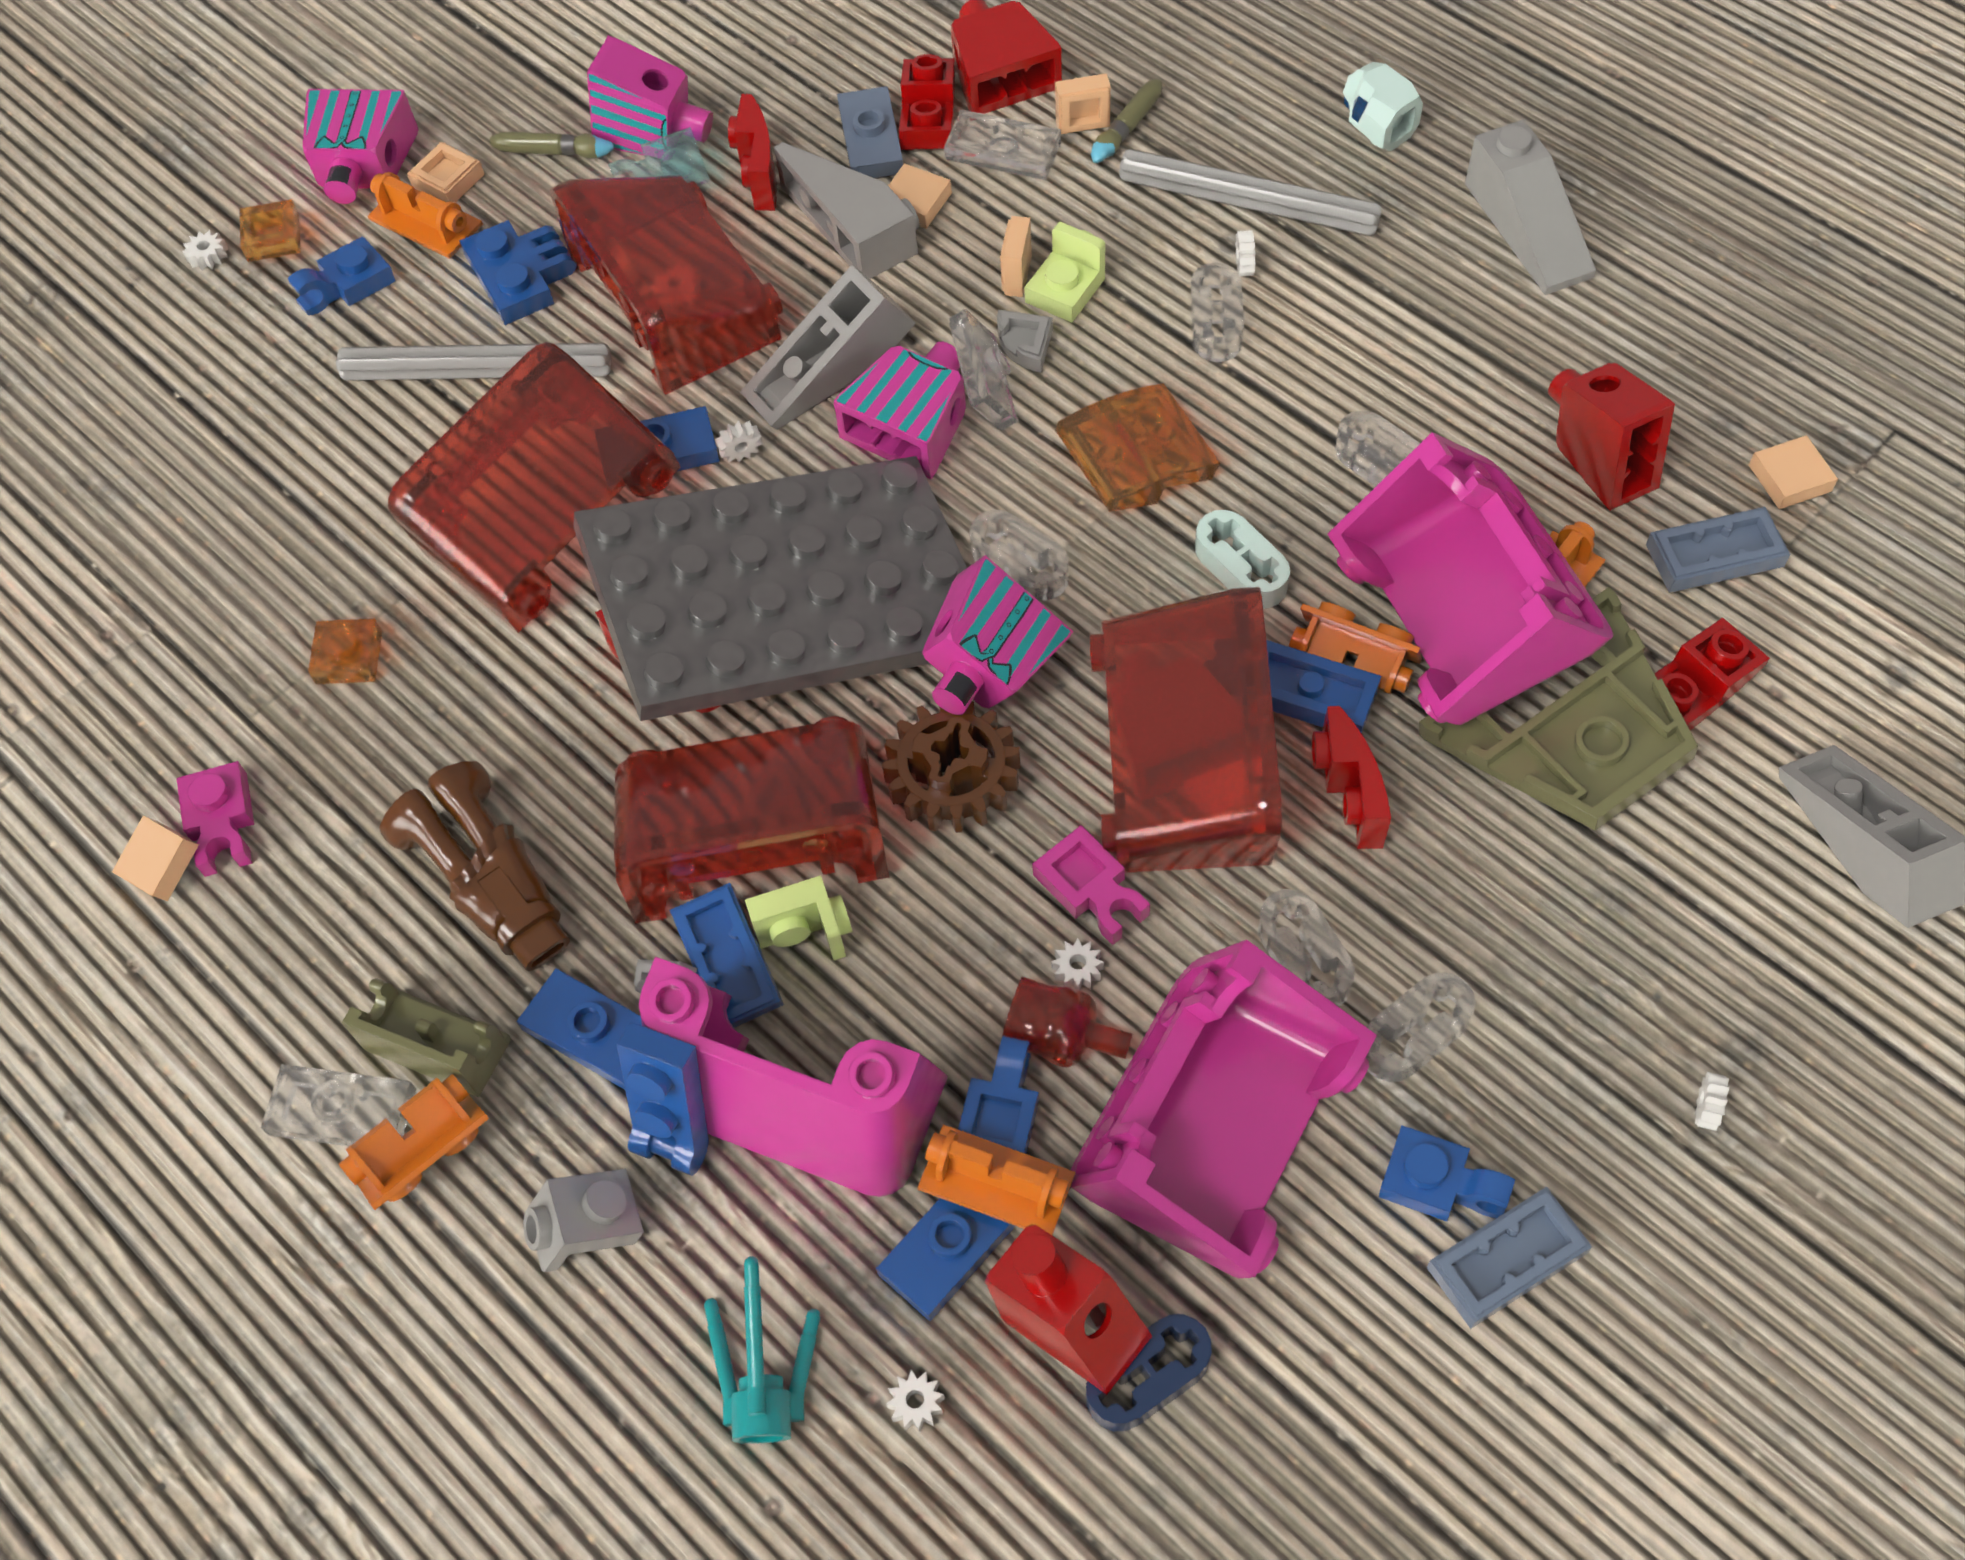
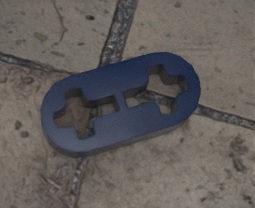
[1086,1314,1212,1431]

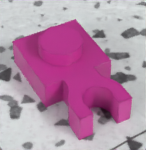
[176,761,254,877]
[1032,825,1150,945]

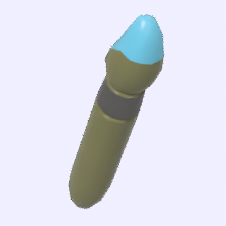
[1091,79,1163,163]
[489,132,614,159]

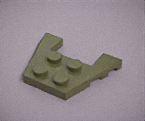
[1419,587,1698,831]

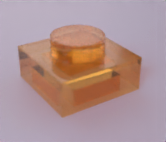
[239,199,301,262]
[308,618,383,684]

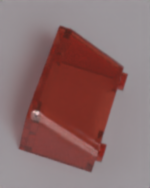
[550,175,783,395]
[388,342,681,633]
[1089,586,1282,873]
[614,716,890,924]

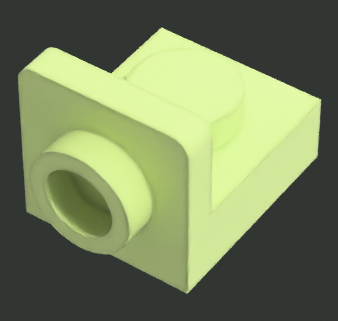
[1024,222,1105,323]
[745,875,852,961]

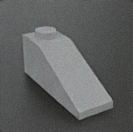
[1465,119,1596,295]
[774,142,919,279]
[740,265,916,430]
[1779,745,1965,928]

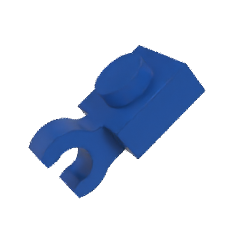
[288,236,396,316]
[958,1036,1039,1154]
[1379,1125,1515,1222]

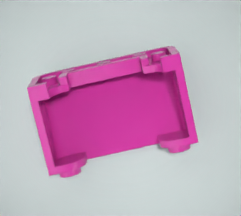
[1327,432,1613,725]
[1070,939,1377,1279]
[639,956,948,1197]

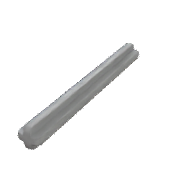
[1119,149,1381,236]
[336,343,612,381]

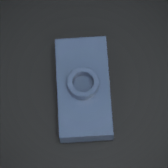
[837,86,903,178]
[1646,507,1791,593]
[1426,1187,1592,1329]

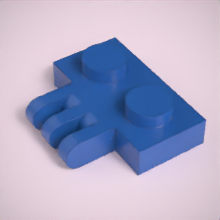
[459,220,576,325]

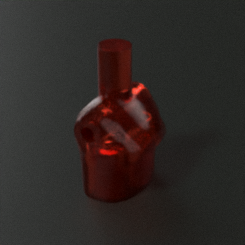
[1002,976,1133,1067]

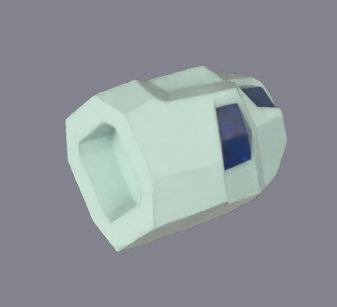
[1343,62,1423,151]

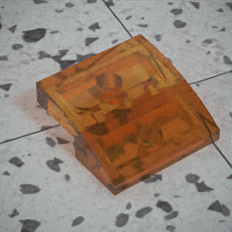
[1055,383,1220,512]

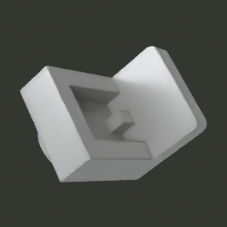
[523,1169,644,1272]

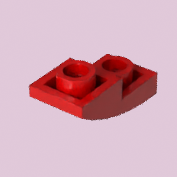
[899,54,955,150]
[728,94,777,211]
[1654,617,1770,730]
[1312,706,1391,849]

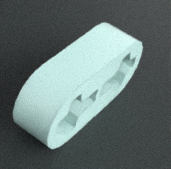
[1195,510,1290,609]

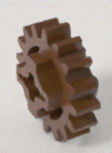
[882,701,1021,833]

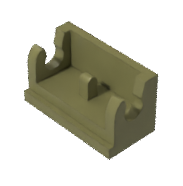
[342,978,512,1097]

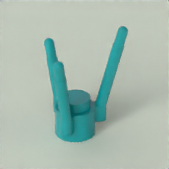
[704,1256,821,1444]

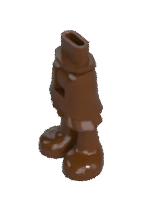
[379,761,570,971]

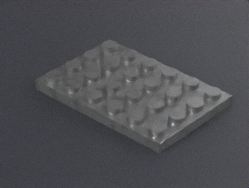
[574,456,967,721]

